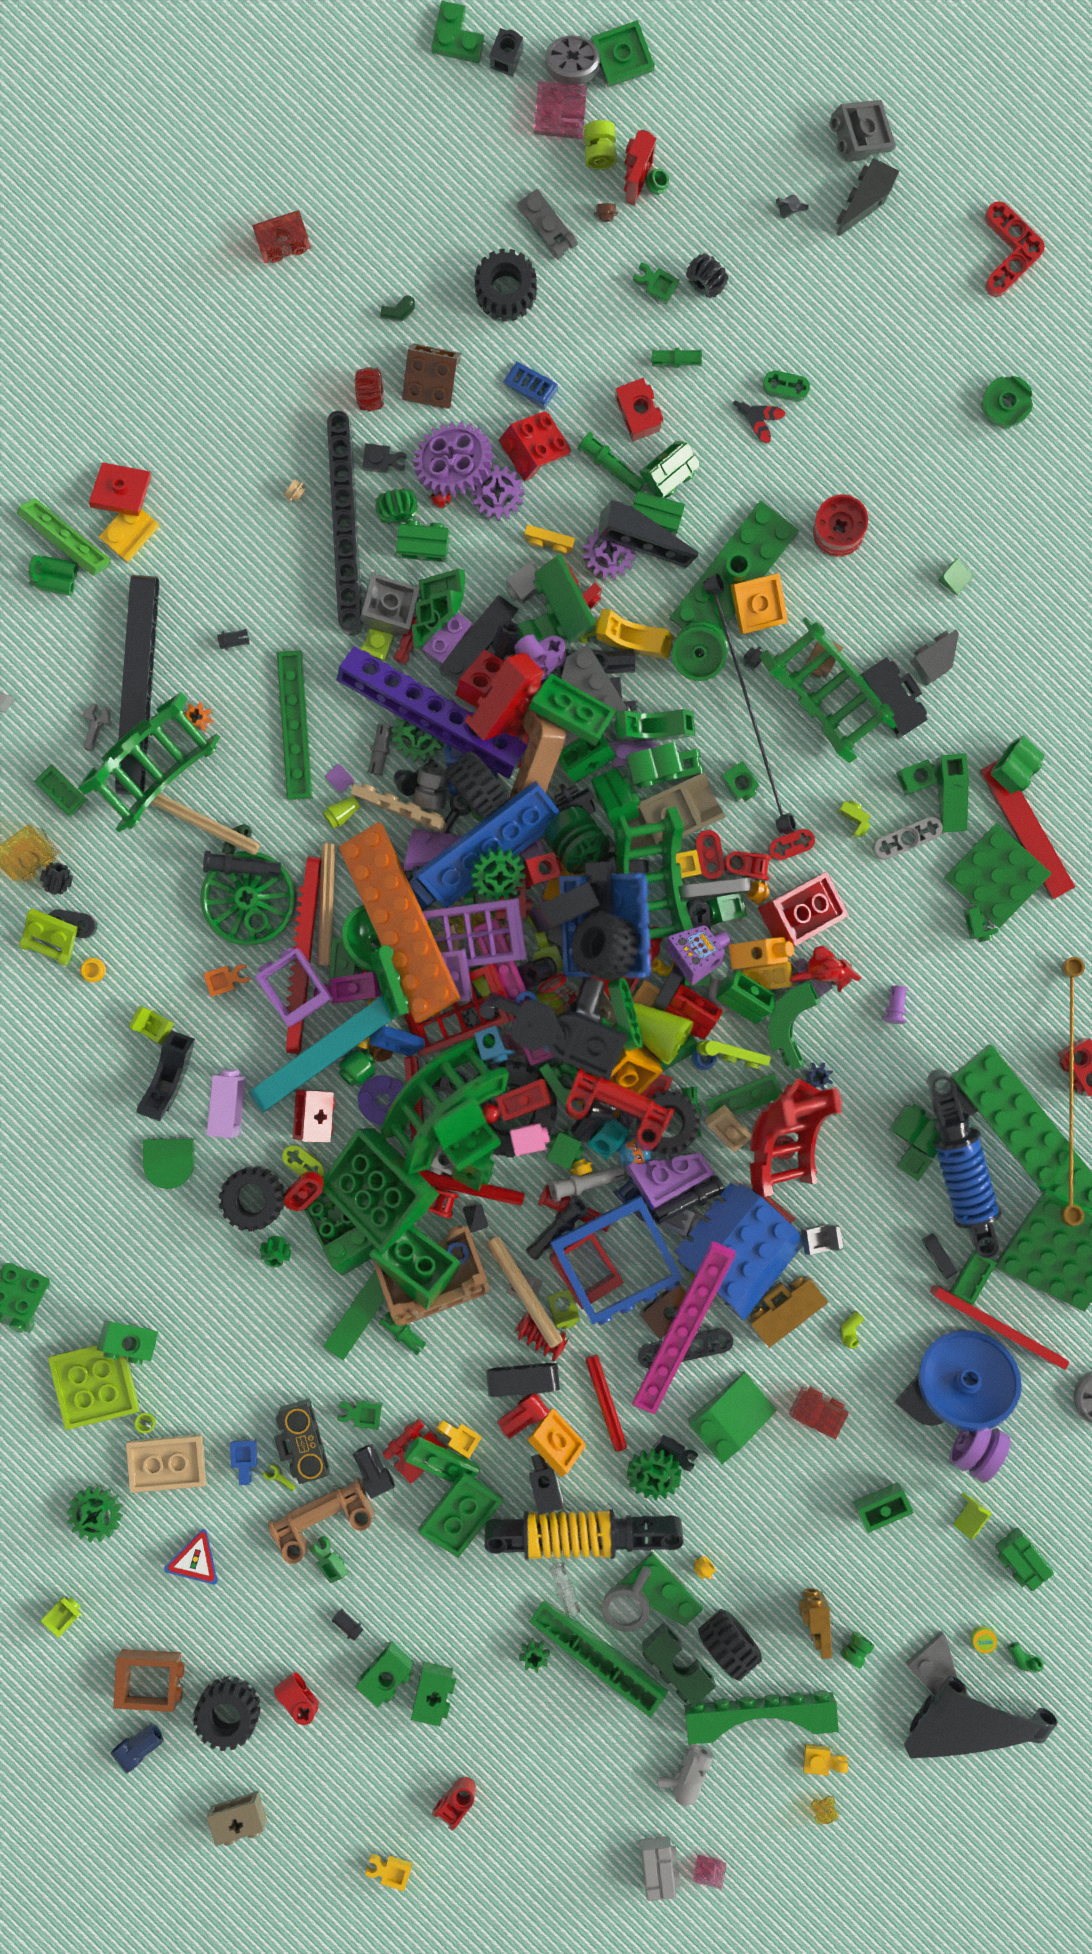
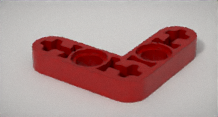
[985,201,1045,297]

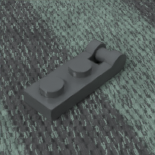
[517,189,578,259]

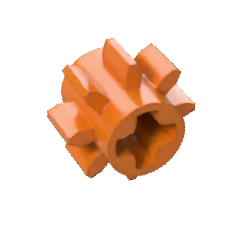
[183,702,213,732]

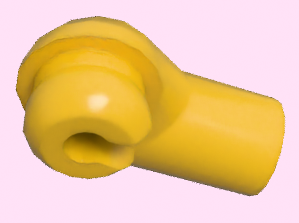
[651,958,677,977]

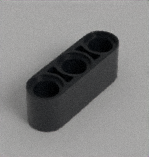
[486,1363,560,1397]

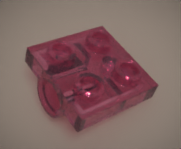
[534,81,587,139]

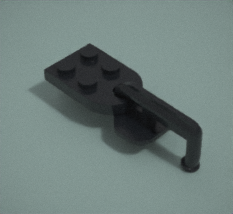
[479,992,629,1081]

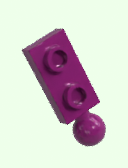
[314,972,380,1004]

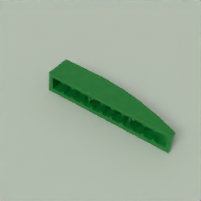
[529,1600,668,1718]

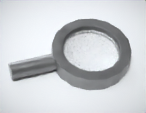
[602,1566,652,1632]

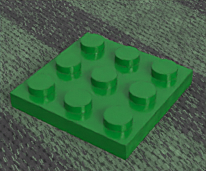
[944,823,1052,928]

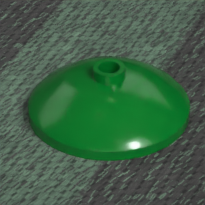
[341,905,382,972]

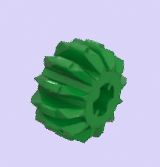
[375,488,418,524]

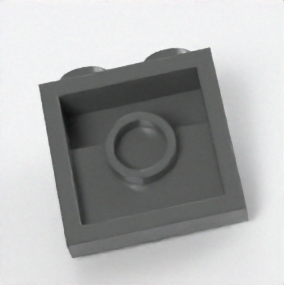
[830,100,896,162]

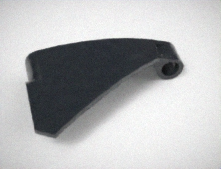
[904,1676,1058,1758]

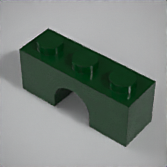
[642,1622,716,1707]

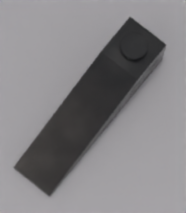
[598,500,698,568]
[439,595,519,687]

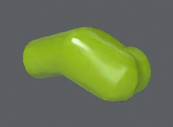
[840,1310,865,1349]

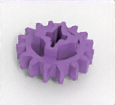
[471,465,525,522]
[583,529,636,581]

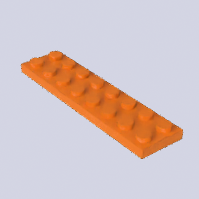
[338,822,461,1023]

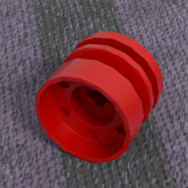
[813,494,869,557]

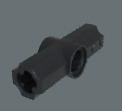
[560,650,635,676]

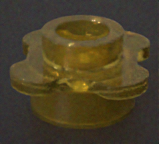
[811,1796,839,1825]

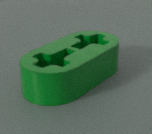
[763,371,810,402]

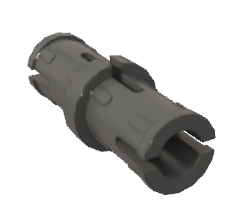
[367,724,393,776]

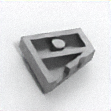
[906,1631,957,1696]

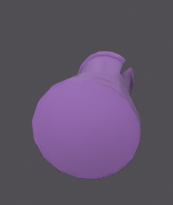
[882,985,907,1024]

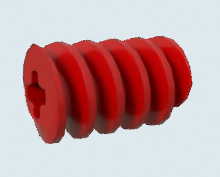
[513,1311,569,1362]

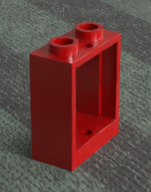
[549,1233,624,1310]

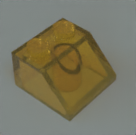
[0,824,60,882]

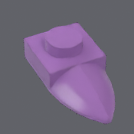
[609,741,659,768]

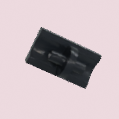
[554,783,596,814]

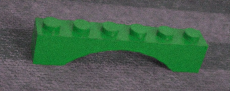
[684,1690,839,1745]

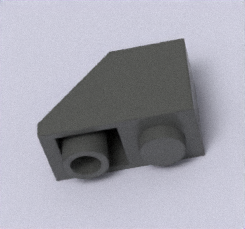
[910,629,959,686]

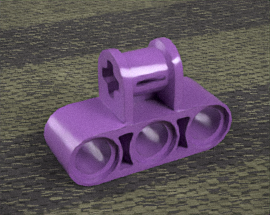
[515,635,566,693]

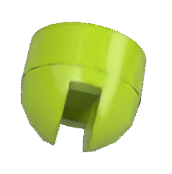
[135,1413,156,1433]

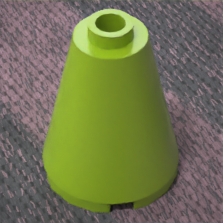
[634,1002,693,1065]

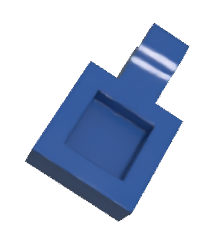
[230,1439,258,1485]

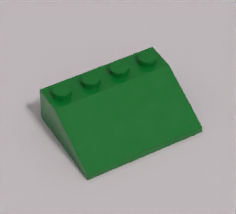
[322,1128,439,1253]

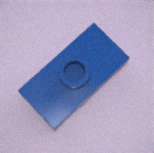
[369,1026,425,1057]

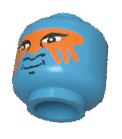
[617,1134,653,1167]

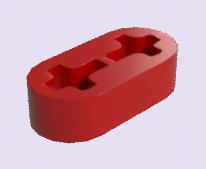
[768,829,815,861]

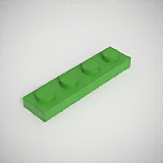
[17,498,111,576]

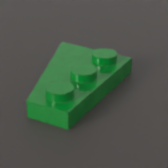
[616,1551,703,1626]

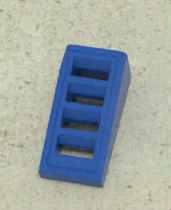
[503,361,558,410]

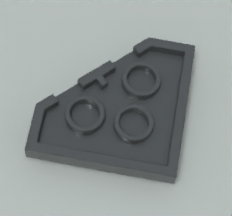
[561,644,627,748]

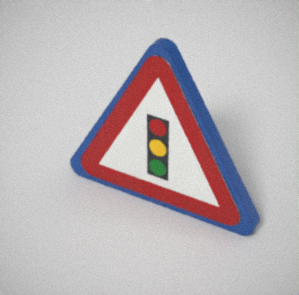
[164,1529,218,1585]

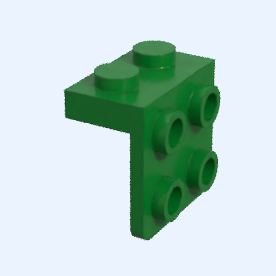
[432,1097,501,1172]
[0,1263,50,1333]

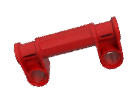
[565,1068,674,1151]

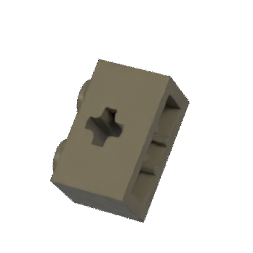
[207,1791,267,1846]

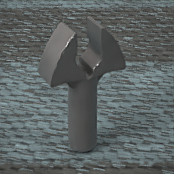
[82,703,111,751]

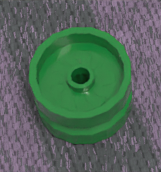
[672,620,728,681]

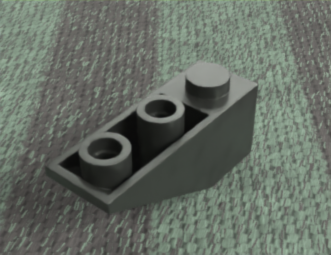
[836,158,900,236]

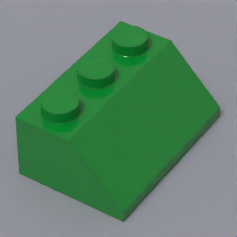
[533,554,596,644]

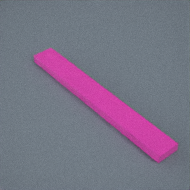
[632,1241,736,1415]

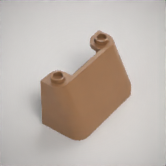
[373,1225,490,1326]

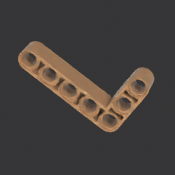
[508,701,566,801]

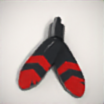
[733,400,786,444]

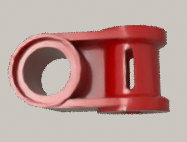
[724,851,772,881]
[427,1186,459,1218]
[274,1672,319,1725]
[432,1777,476,1831]

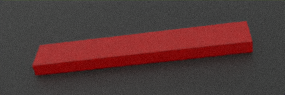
[979,759,1075,900]
[929,1284,1069,1370]

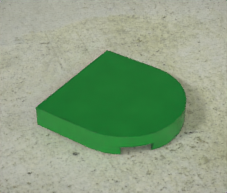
[143,1138,194,1189]

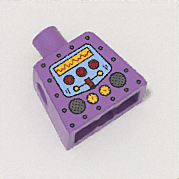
[666,925,731,986]

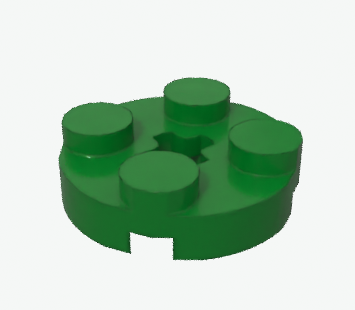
[981,376,1033,429]

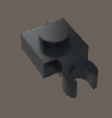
[362,443,407,474]

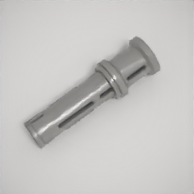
[549,1165,625,1202]

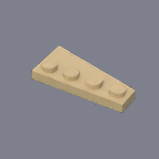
[350,783,448,834]

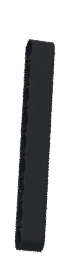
[327,410,363,636]
[115,575,159,795]

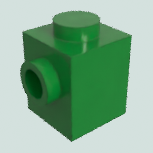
[547,1129,584,1170]

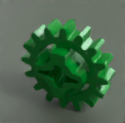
[391,710,442,762]
[470,846,526,901]
[627,1448,682,1500]
[67,1485,123,1543]

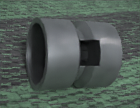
[413,766,450,810]

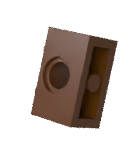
[639,1284,687,1339]

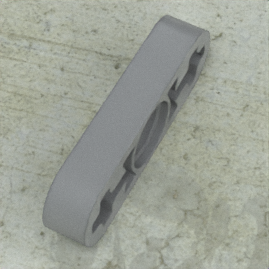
[873,817,943,860]
[678,878,751,899]

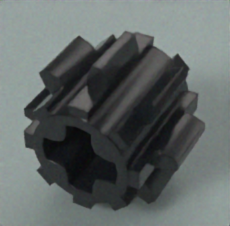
[39,862,73,895]

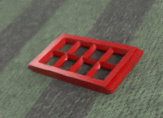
[404,963,516,1057]

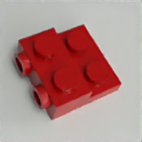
[624,130,657,206]

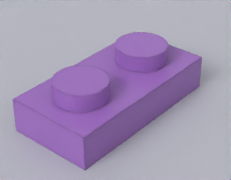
[440,949,473,1002]

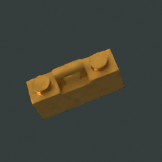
[748,1275,829,1348]

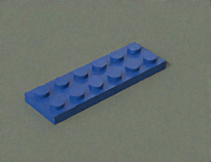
[415,781,561,908]

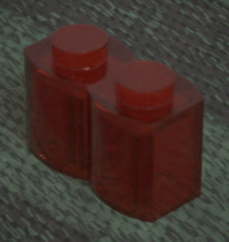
[789,1386,849,1439]

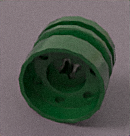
[544,807,611,875]

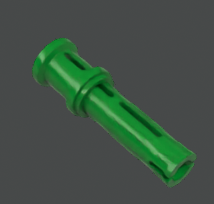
[577,431,646,494]

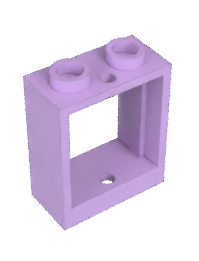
[206,1069,246,1138]

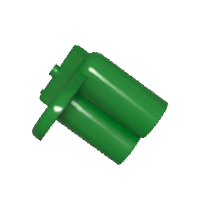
[29,555,78,596]

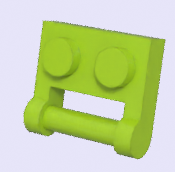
[19,908,78,966]

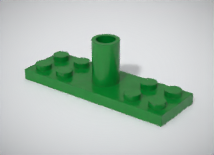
[669,500,799,630]

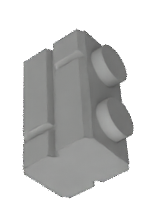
[640,1836,680,1901]

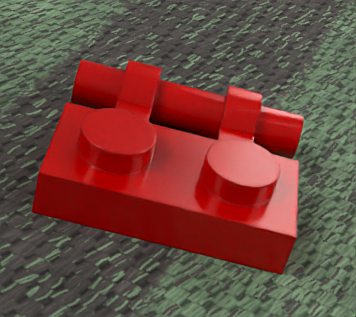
[382,1418,448,1484]

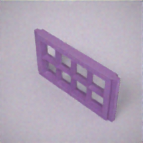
[422,898,527,966]

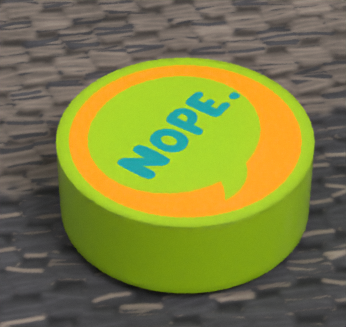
[971,1626,998,1654]

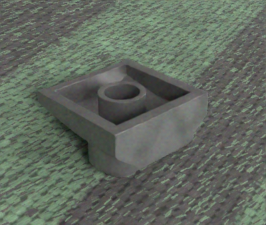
[360,572,420,635]

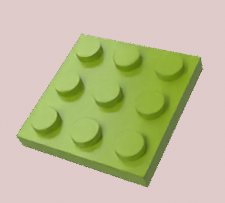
[48,1341,140,1430]

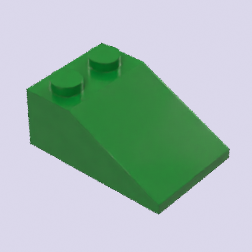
[369,1226,460,1310]
[688,1371,777,1464]

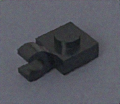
[653,1435,698,1472]

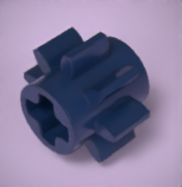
[802,1062,833,1091]

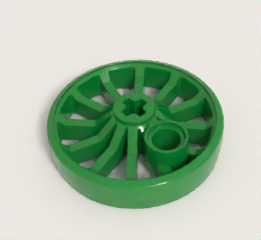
[200,851,296,946]

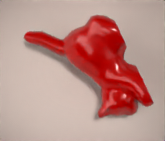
[790,945,862,993]

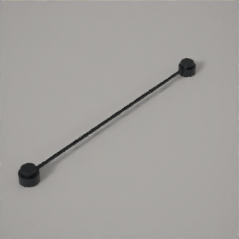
[703,573,796,834]

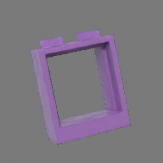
[254,947,333,1027]

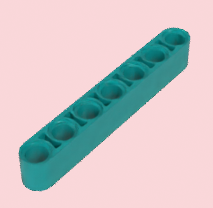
[248,995,393,1113]

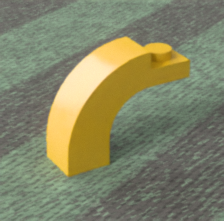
[596,609,674,660]

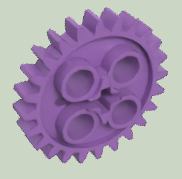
[413,421,494,498]

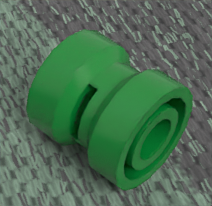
[840,1631,875,1668]

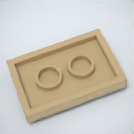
[126,1434,207,1493]

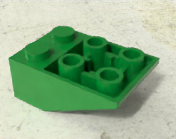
[304,1193,375,1276]

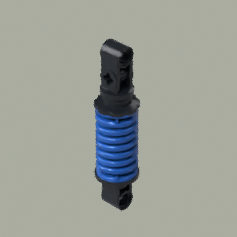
[927,1069,1002,1258]

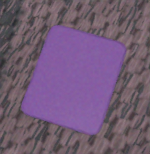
[325,764,354,793]

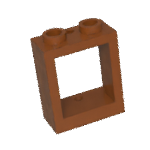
[113,1649,185,1712]

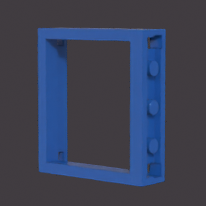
[551,1195,683,1325]

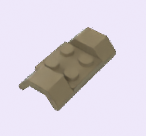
[626,772,726,859]

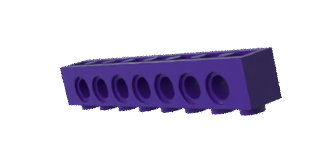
[336,646,528,779]

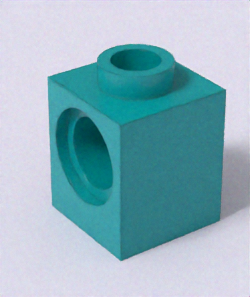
[587,1118,630,1161]

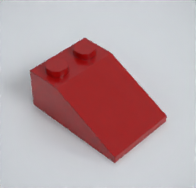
[757,872,849,947]

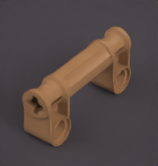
[268,1478,375,1564]

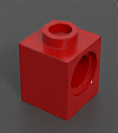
[522,852,562,887]

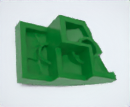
[412,569,465,649]

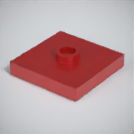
[89,462,152,516]

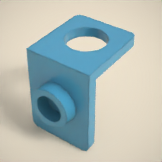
[475,1026,517,1064]

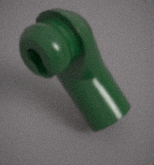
[380,295,415,321]
[222,824,252,854]

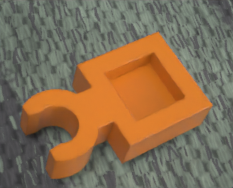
[203,964,251,997]

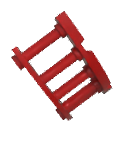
[750,1088,842,1197]

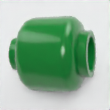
[338,1050,376,1087]

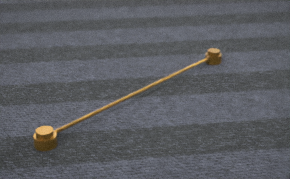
[1060,957,1085,1226]

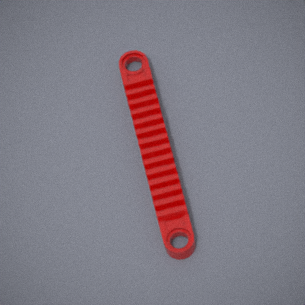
[286,856,321,1055]

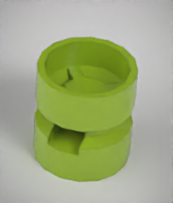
[584,120,617,169]

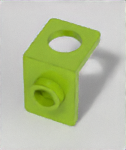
[547,1289,580,1329]
[954,1492,992,1540]

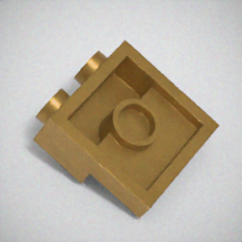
[799,1588,832,1659]

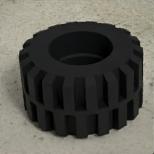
[474,248,537,322]
[445,751,508,819]
[570,912,639,981]
[635,1090,700,1156]
[218,1166,285,1232]
[698,1609,763,1681]
[193,1677,261,1751]

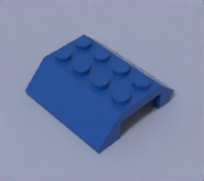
[559,873,651,978]
[674,1182,803,1321]

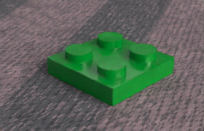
[591,20,655,87]

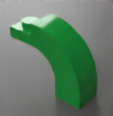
[614,709,695,742]
[768,980,821,1071]

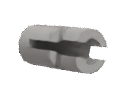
[658,1744,713,1807]

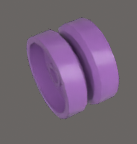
[949,1428,1011,1483]

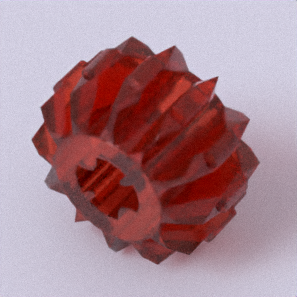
[354,367,384,412]

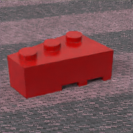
[464,652,544,741]

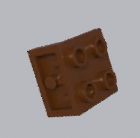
[402,343,461,409]

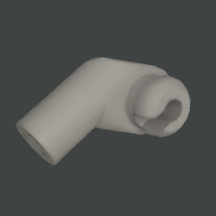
[707,979,731,1013]

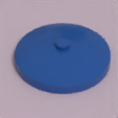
[918,1330,1022,1431]

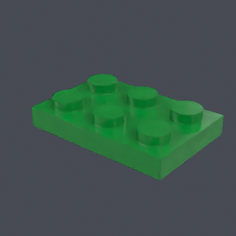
[529,674,617,746]
[418,1471,504,1558]

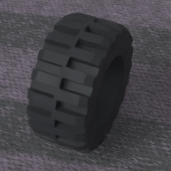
[472,1061,557,1157]

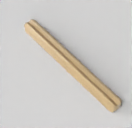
[151,793,260,855]
[318,843,336,966]
[487,1236,562,1348]

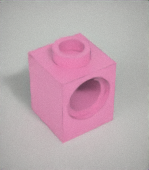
[510,1123,550,1156]

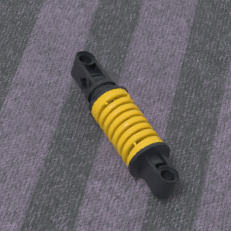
[484,1509,684,1561]

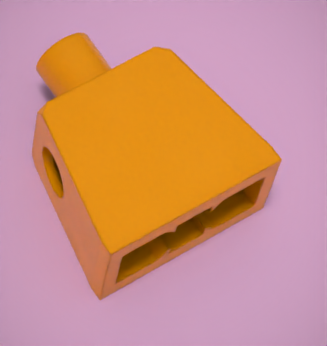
[729,937,794,970]

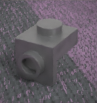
[801,1224,843,1255]

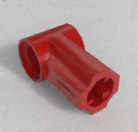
[497,1393,550,1439]

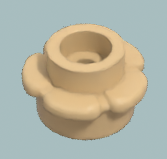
[283,479,305,503]

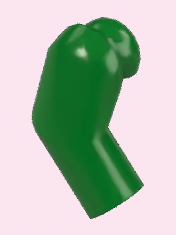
[1007,1642,1044,1673]

